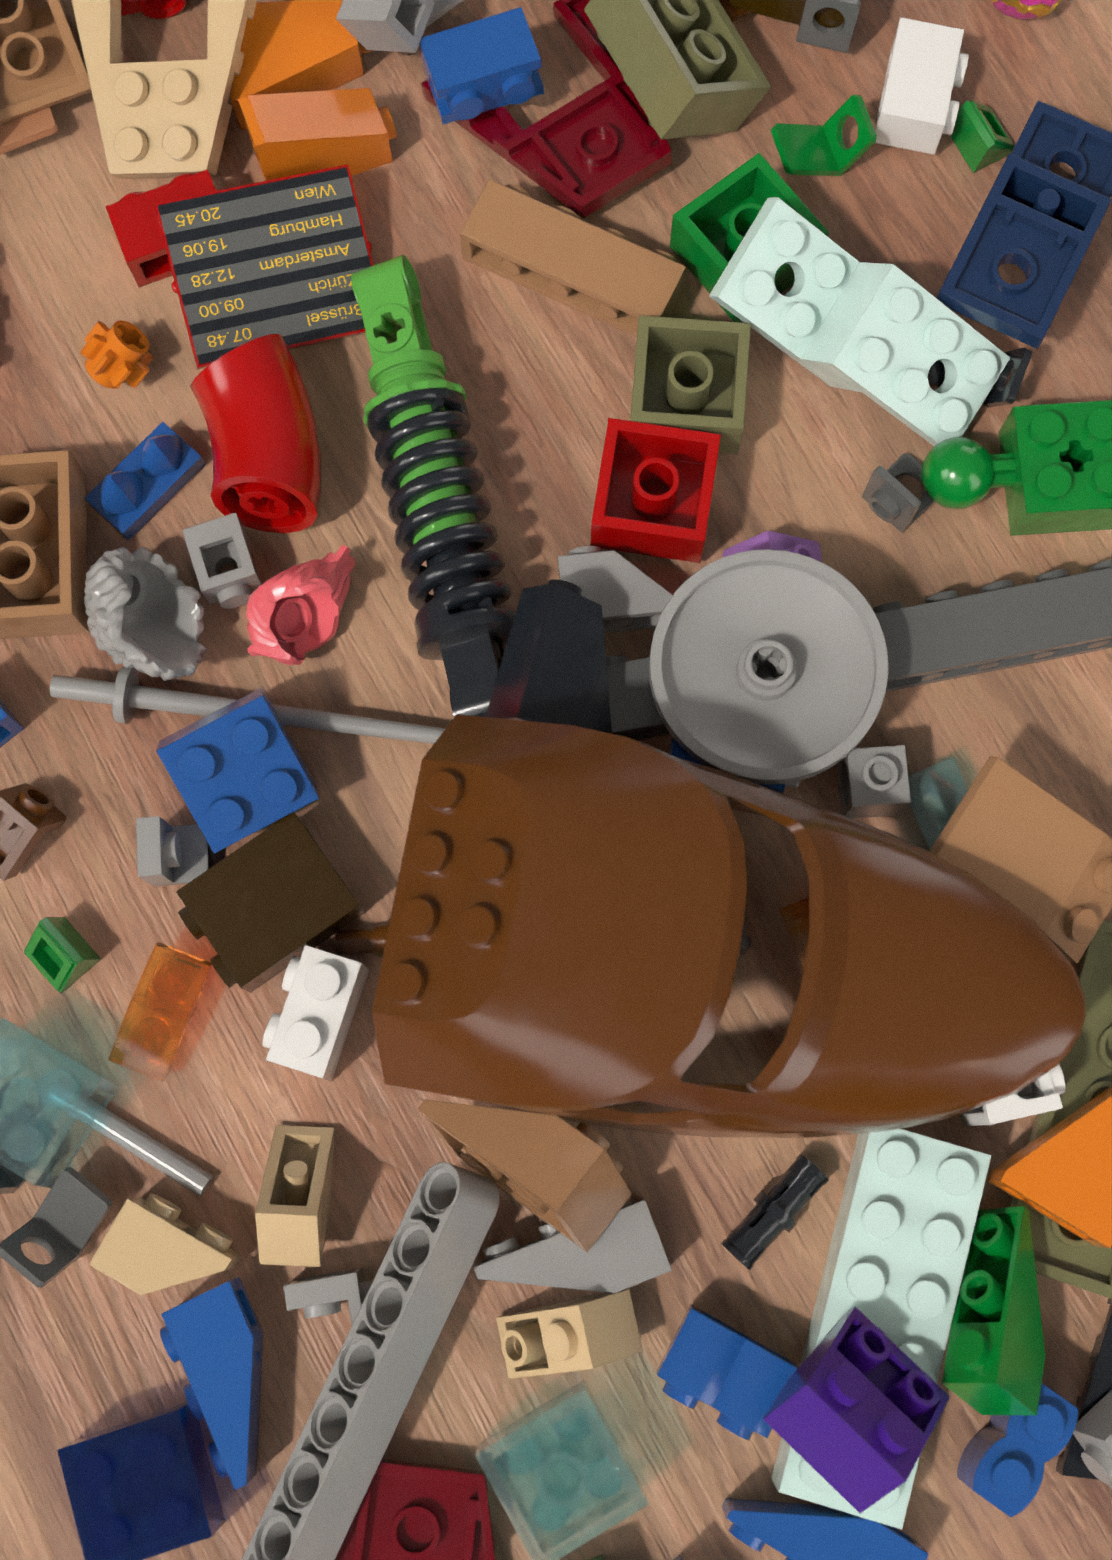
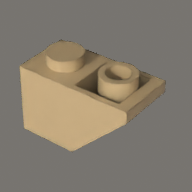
[89,1193,242,1295]
[496,1289,643,1379]

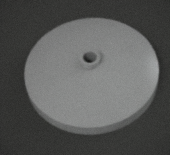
[649,549,889,785]

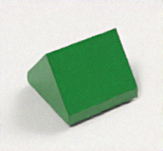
[950,100,1015,173]
[24,917,101,994]

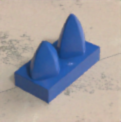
[85,422,206,541]

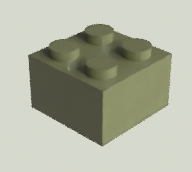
[630,315,751,454]

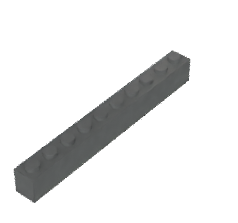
[606,559,1112,741]

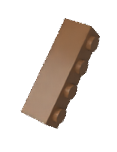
[460,179,686,337]

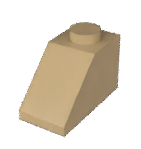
[255,1125,335,1267]

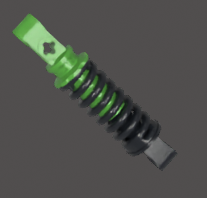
[351,255,516,717]

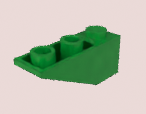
[942,1206,1045,1416]

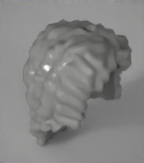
[84,547,207,681]

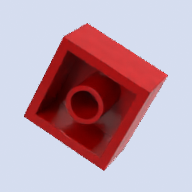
[590,418,721,563]

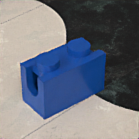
[419,7,544,125]

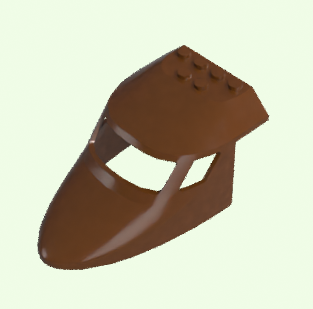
[372,714,1086,1138]

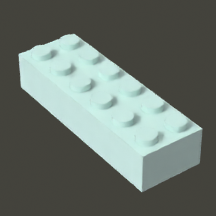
[771,1129,991,1529]

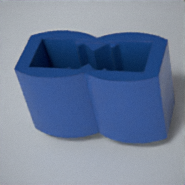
[657,1304,799,1440]
[957,1383,1078,1518]

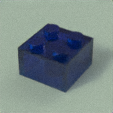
[57,1402,226,1560]

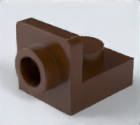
[0,783,67,881]

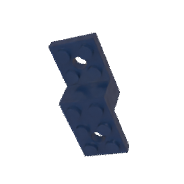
[937,100,1112,349]

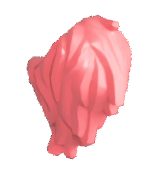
[246,544,356,665]

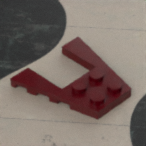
[421,0,672,219]
[335,1458,496,1560]

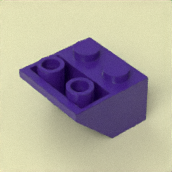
[763,1306,950,1514]

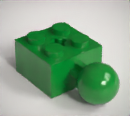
[921,400,1112,536]

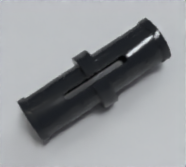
[721,1154,829,1271]

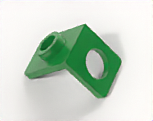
[771,95,877,176]

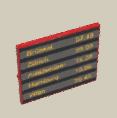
[154,164,373,370]

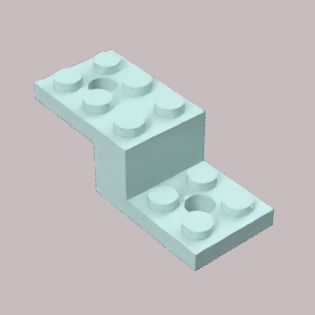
[709,197,1010,446]

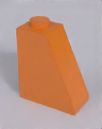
[231,0,372,130]
[238,88,397,181]
[987,1087,1112,1248]

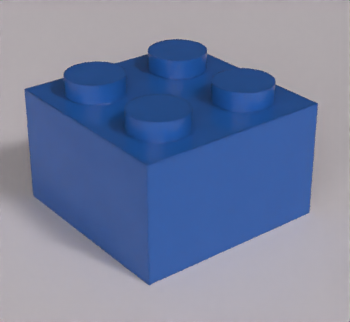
[156,687,319,854]

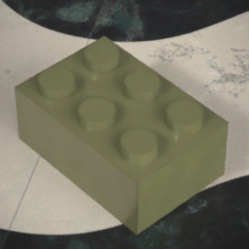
[584,0,771,140]

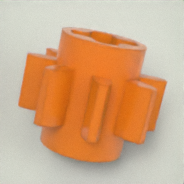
[80,320,153,389]

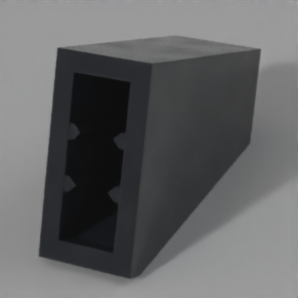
[486,579,612,734]

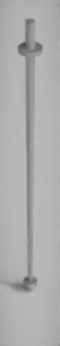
[50,666,800,788]

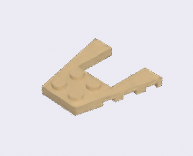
[72,0,257,179]

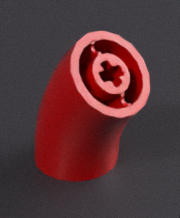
[190,334,321,534]

